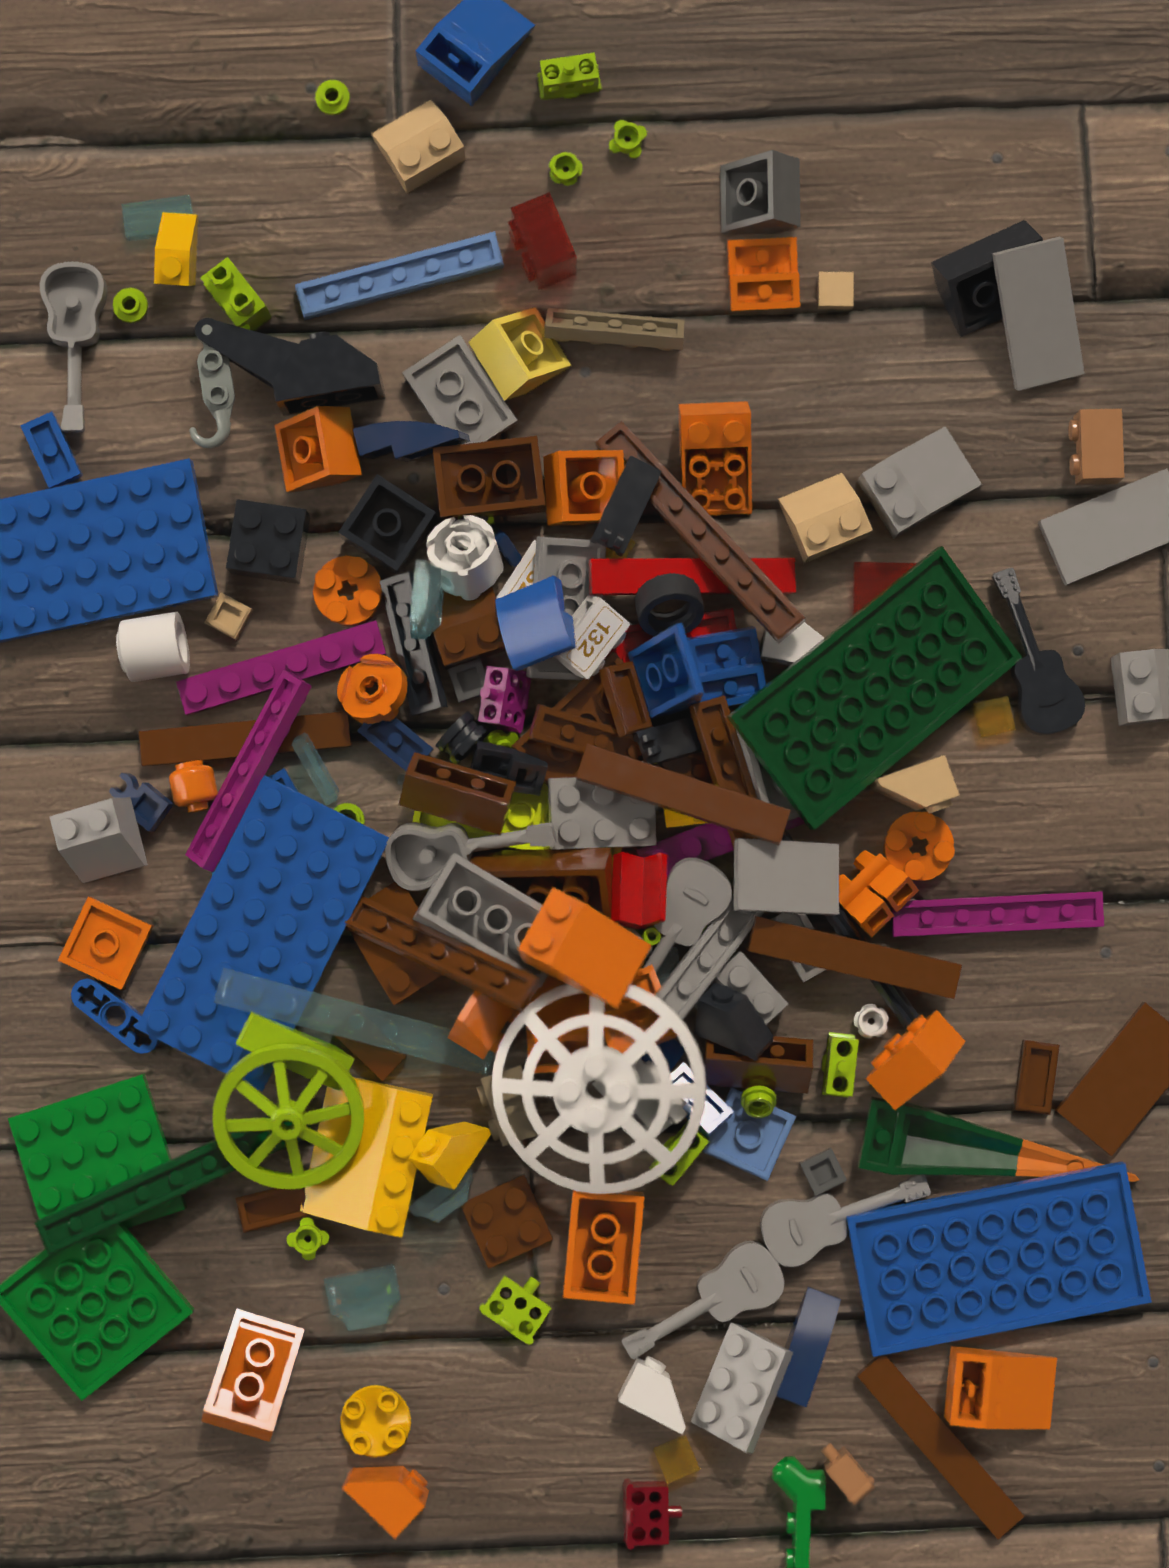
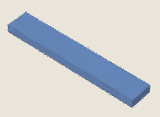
[295,232,504,320]

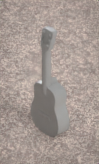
[40,262,108,432]
[385,822,557,891]
[644,858,732,973]
[760,1175,931,1267]
[622,1241,784,1359]

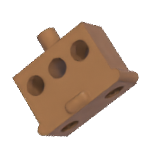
[821,1443,875,1505]

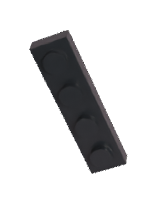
[380,571,448,716]

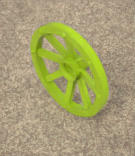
[212,1044,364,1189]

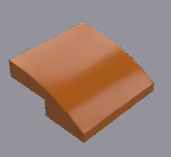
[727,237,800,311]
[587,965,678,1054]

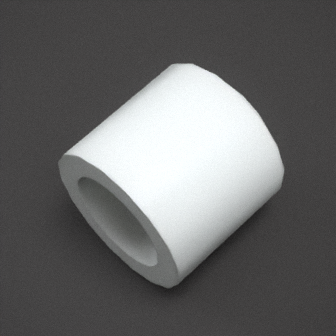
[116,611,190,682]

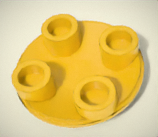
[341,1385,411,1457]

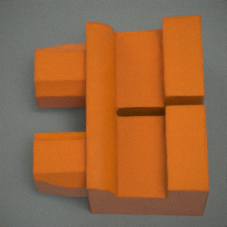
[839,850,919,938]

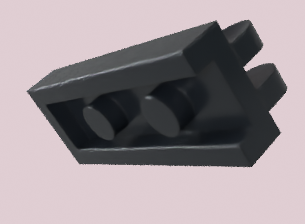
[590,456,662,557]
[632,716,702,765]

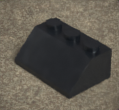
[931,220,1043,337]

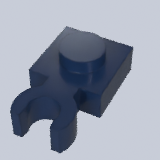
[109,773,174,832]

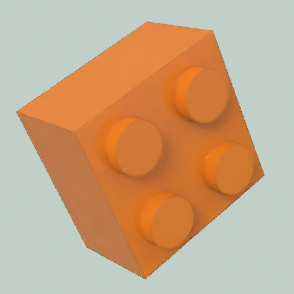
[866,1010,966,1110]

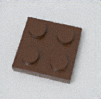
[460,1173,553,1269]

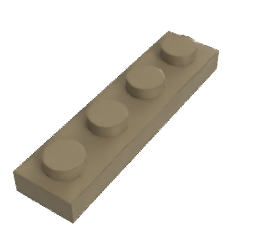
[544,308,685,351]

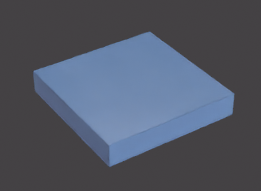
[703,1087,796,1181]

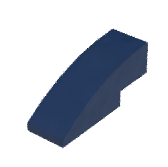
[353,421,470,462]
[776,1286,841,1407]

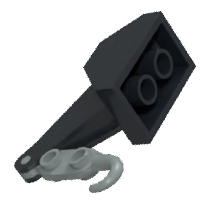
[189,318,386,448]

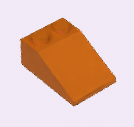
[518,888,652,1009]
[202,1309,304,1442]

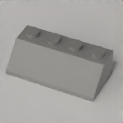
[412,852,548,989]

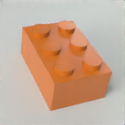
[563,1190,644,1305]

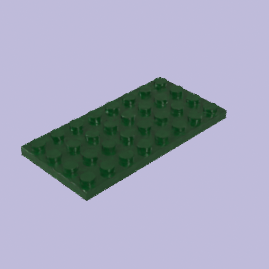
[727,546,1022,830]

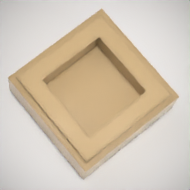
[818,272,854,309]
[204,593,253,640]

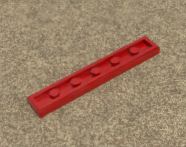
[588,558,796,595]

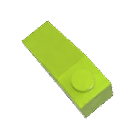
[236,1011,355,1091]

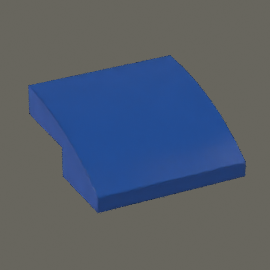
[495,575,576,671]
[687,626,766,706]

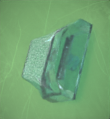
[409,560,444,639]
[409,1166,476,1222]
[324,1264,401,1331]

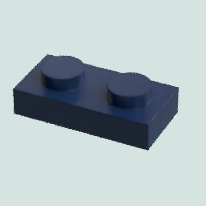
[358,717,434,771]

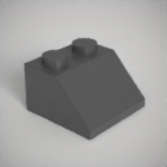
[720,150,801,234]

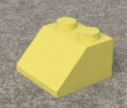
[468,307,571,401]

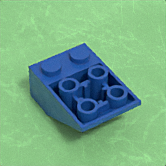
[416,0,535,106]

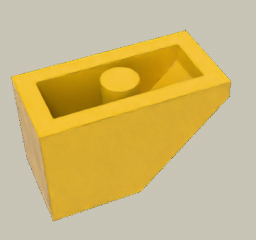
[154,212,198,286]
[409,1122,491,1190]

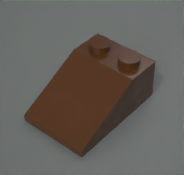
[433,436,546,518]
[414,566,506,670]
[350,882,443,1005]

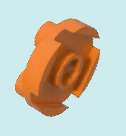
[313,556,383,626]
[337,654,407,724]
[883,812,955,881]

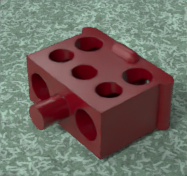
[623,1478,682,1549]

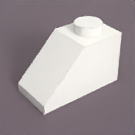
[618,1356,686,1434]

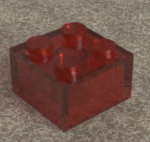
[507,192,577,290]

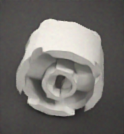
[426,515,504,600]

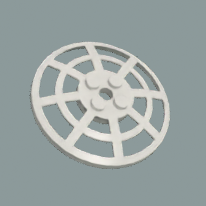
[492,984,707,1194]

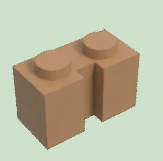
[1068,409,1125,485]

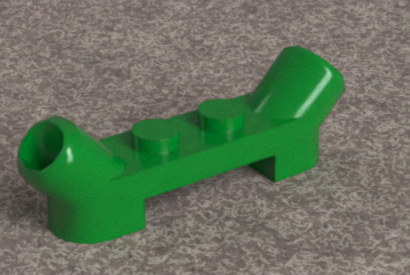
[772,1456,826,1568]

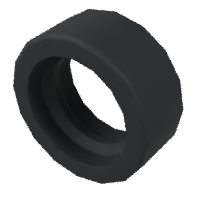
[635,573,704,637]

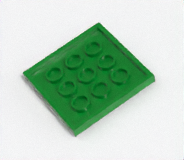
[8,1073,187,1228]
[0,1223,194,1401]

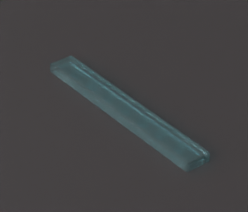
[213,967,494,1076]

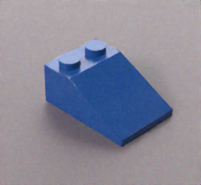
[628,623,704,719]

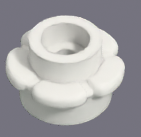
[854,1004,889,1039]

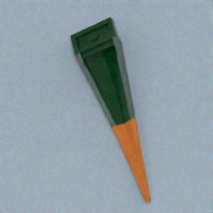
[857,1096,1140,1182]

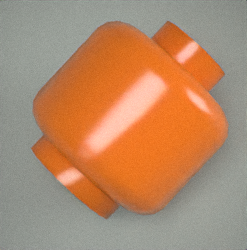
[169,760,218,813]

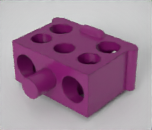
[478,666,531,733]

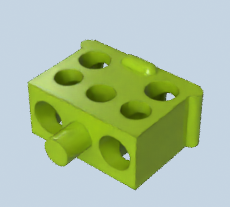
[537,52,602,100]
[821,1032,859,1098]
[649,1120,709,1186]
[479,1275,552,1344]

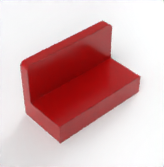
[611,852,667,930]

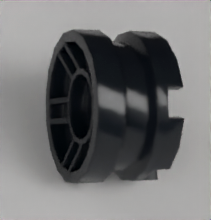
[435,711,489,764]

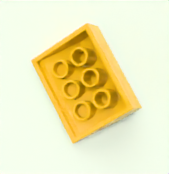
[300,1077,433,1238]

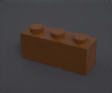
[399,752,516,835]
[703,1036,813,1094]

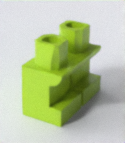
[200,257,272,331]

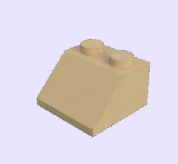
[372,100,466,194]
[778,473,873,563]
[870,755,959,813]

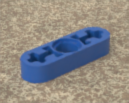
[71,978,160,1054]

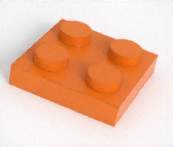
[58,896,154,990]

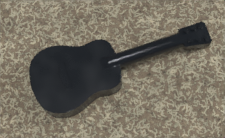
[991,568,1085,735]

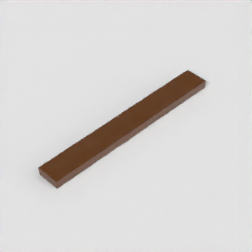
[595,421,806,644]

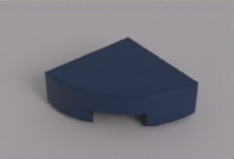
[491,524,522,567]

